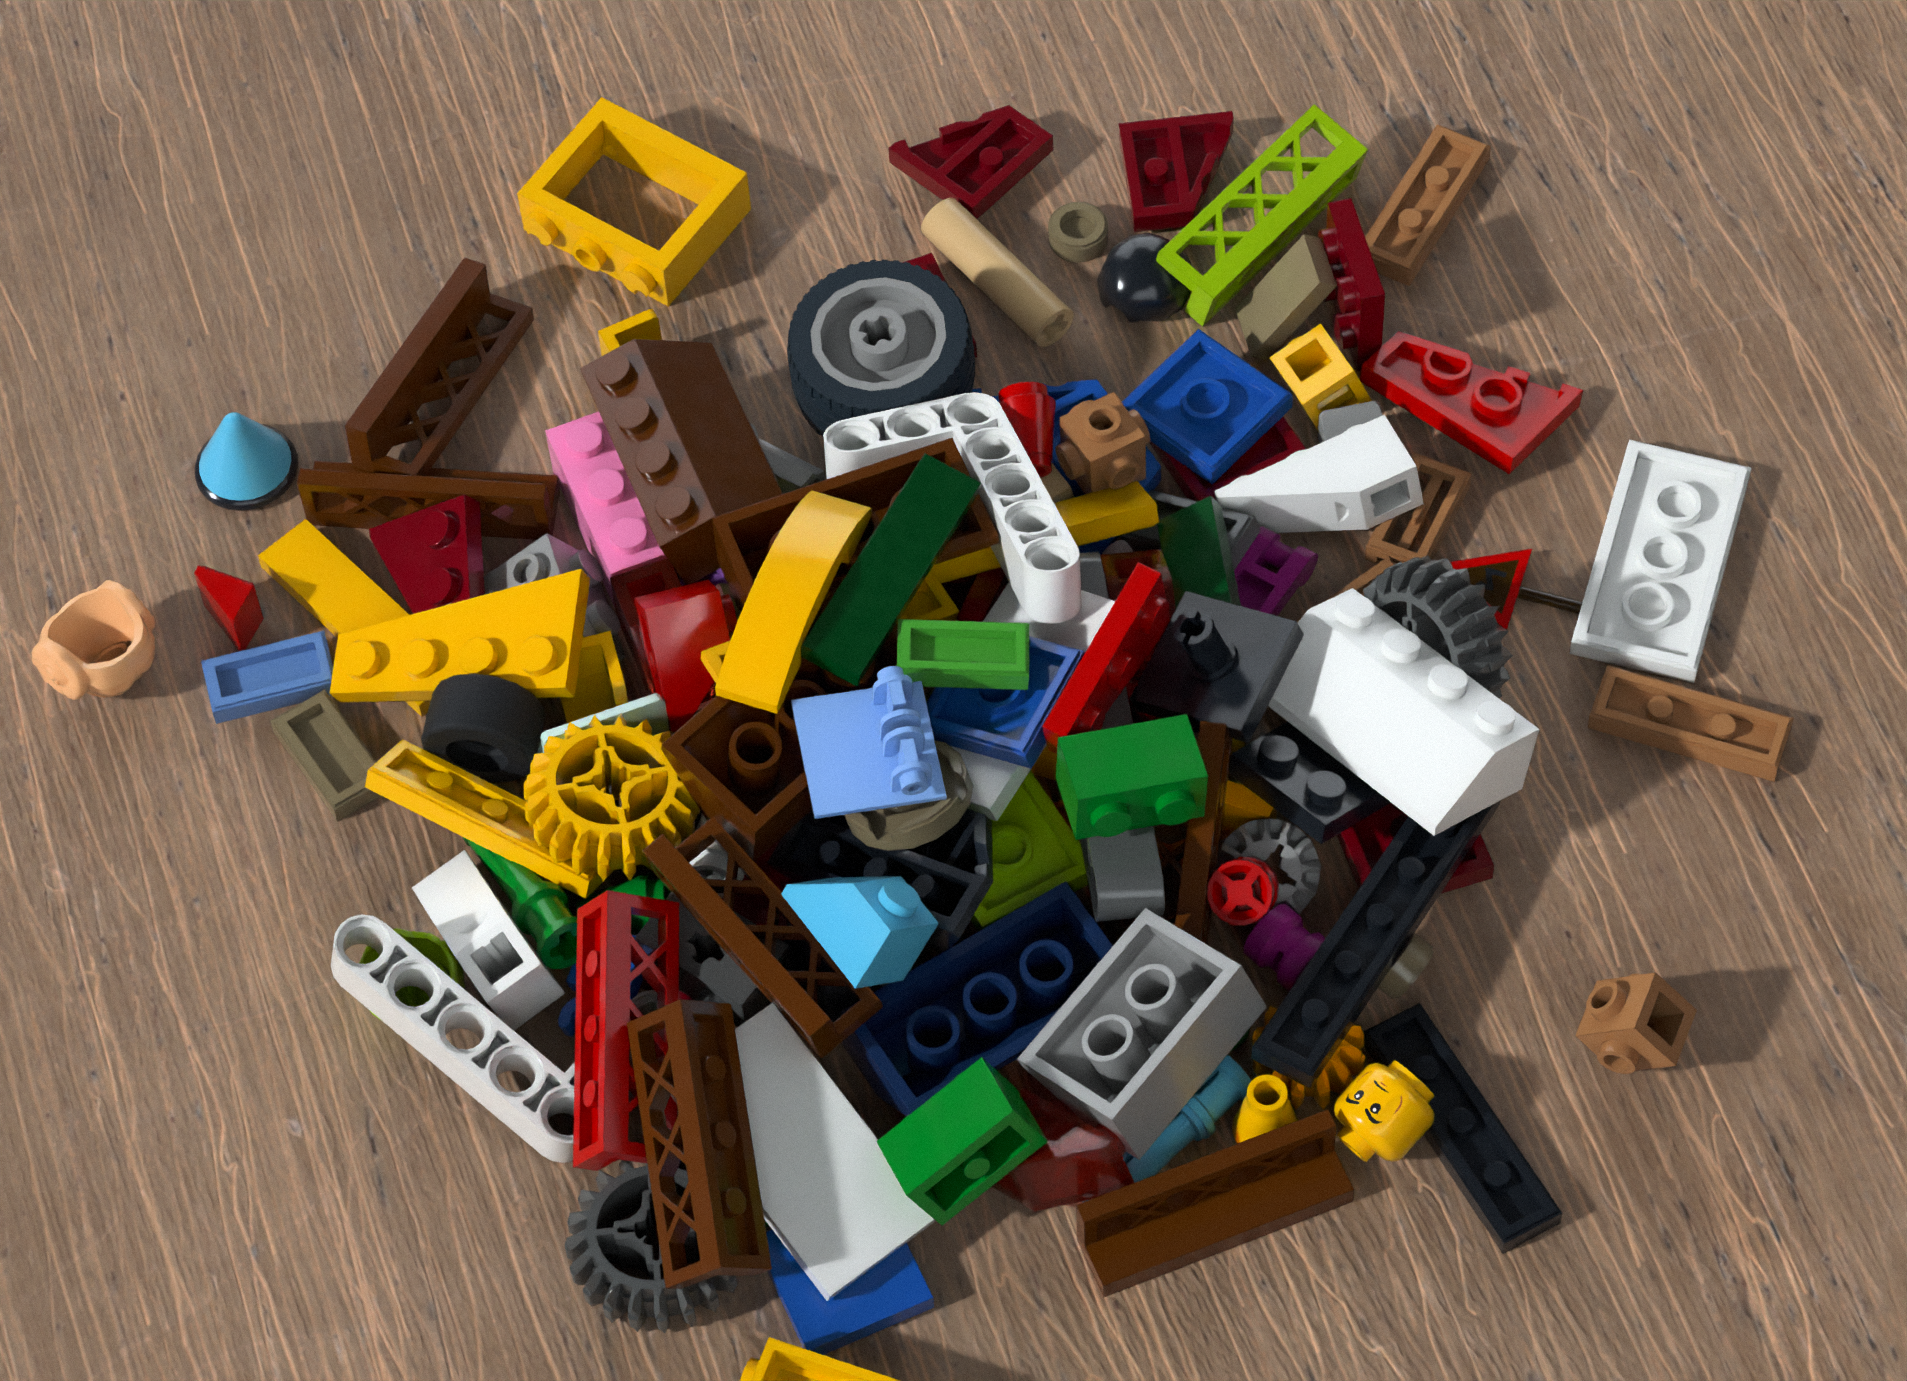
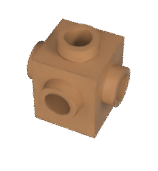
[1055,392,1150,494]
[1575,972,1697,1074]

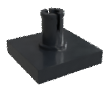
[1130,591,1304,743]

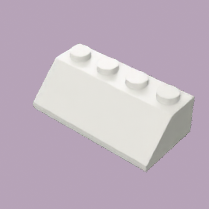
[1268,588,1539,836]

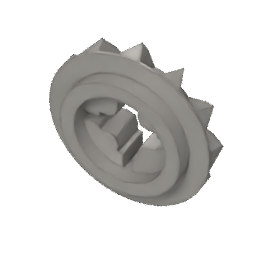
[1217,818,1321,922]

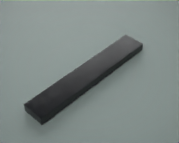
[1251,800,1501,1089]

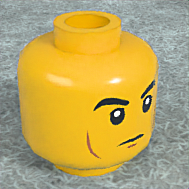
[1334,1060,1434,1163]

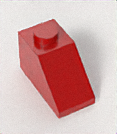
[634,580,737,732]

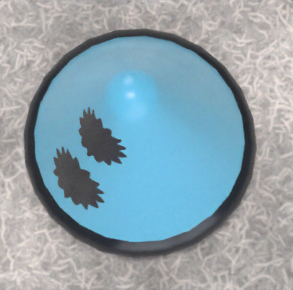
[194,412,298,511]

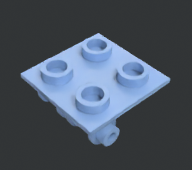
[791,666,947,819]

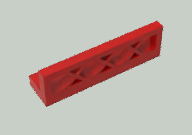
[573,890,679,1171]

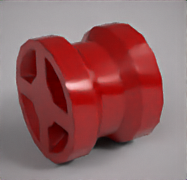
[1207,856,1279,926]

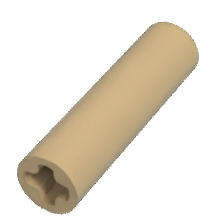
[921,198,1074,347]

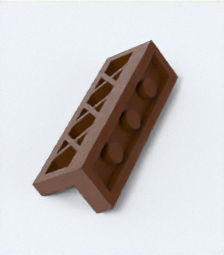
[345,257,534,476]
[297,460,560,540]
[1128,721,1233,945]
[642,817,883,1059]
[627,999,772,1289]
[1076,1109,1354,1298]

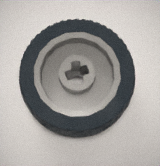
[787,259,975,439]

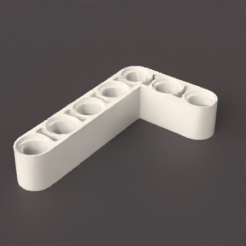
[823,392,1082,624]
[331,914,657,1163]

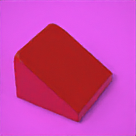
[194,565,264,651]

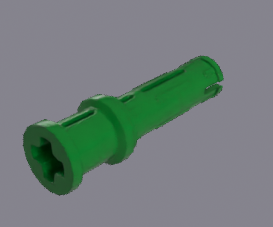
[462,837,577,969]

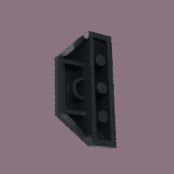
[767,809,993,952]

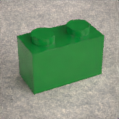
[1056,714,1208,840]
[876,1057,1048,1226]

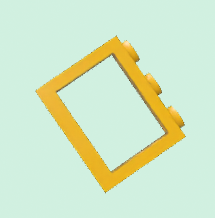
[517,97,751,307]

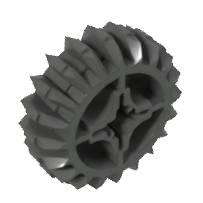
[1363,555,1513,698]
[565,1160,738,1333]

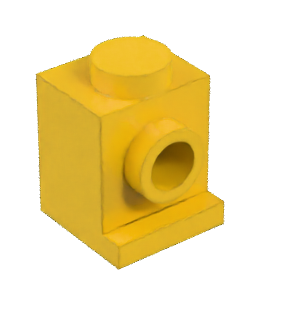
[1269,323,1372,431]

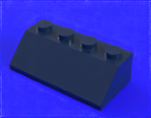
[840,881,1113,1116]

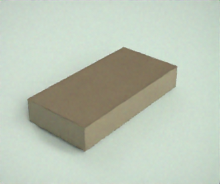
[1235,234,1337,360]
[270,689,381,822]

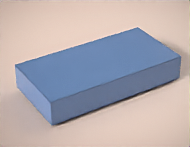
[201,630,333,724]

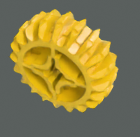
[524,714,700,882]

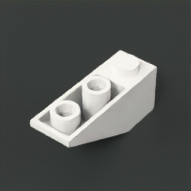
[1214,415,1424,533]
[412,850,565,1030]

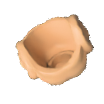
[32,580,155,700]

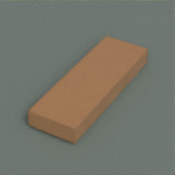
[1365,124,1491,286]
[1588,665,1794,782]

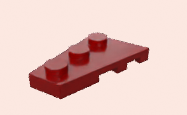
[1360,331,1584,475]
[1042,562,1170,754]

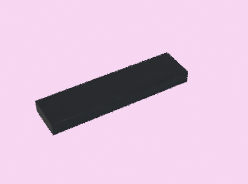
[1363,1003,1562,1254]

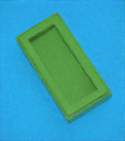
[897,619,1029,690]

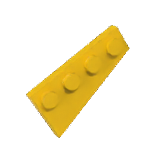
[330,569,590,702]

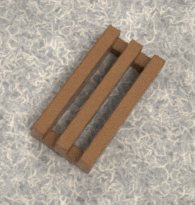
[1365,452,1472,564]

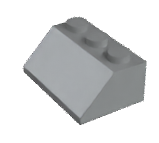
[1017,908,1267,1160]

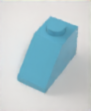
[781,876,939,989]

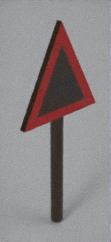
[1450,549,1583,629]

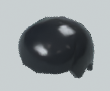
[1097,233,1192,323]

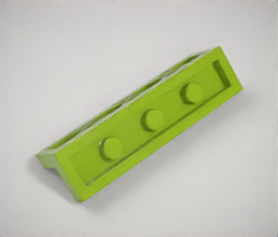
[1156,104,1368,327]

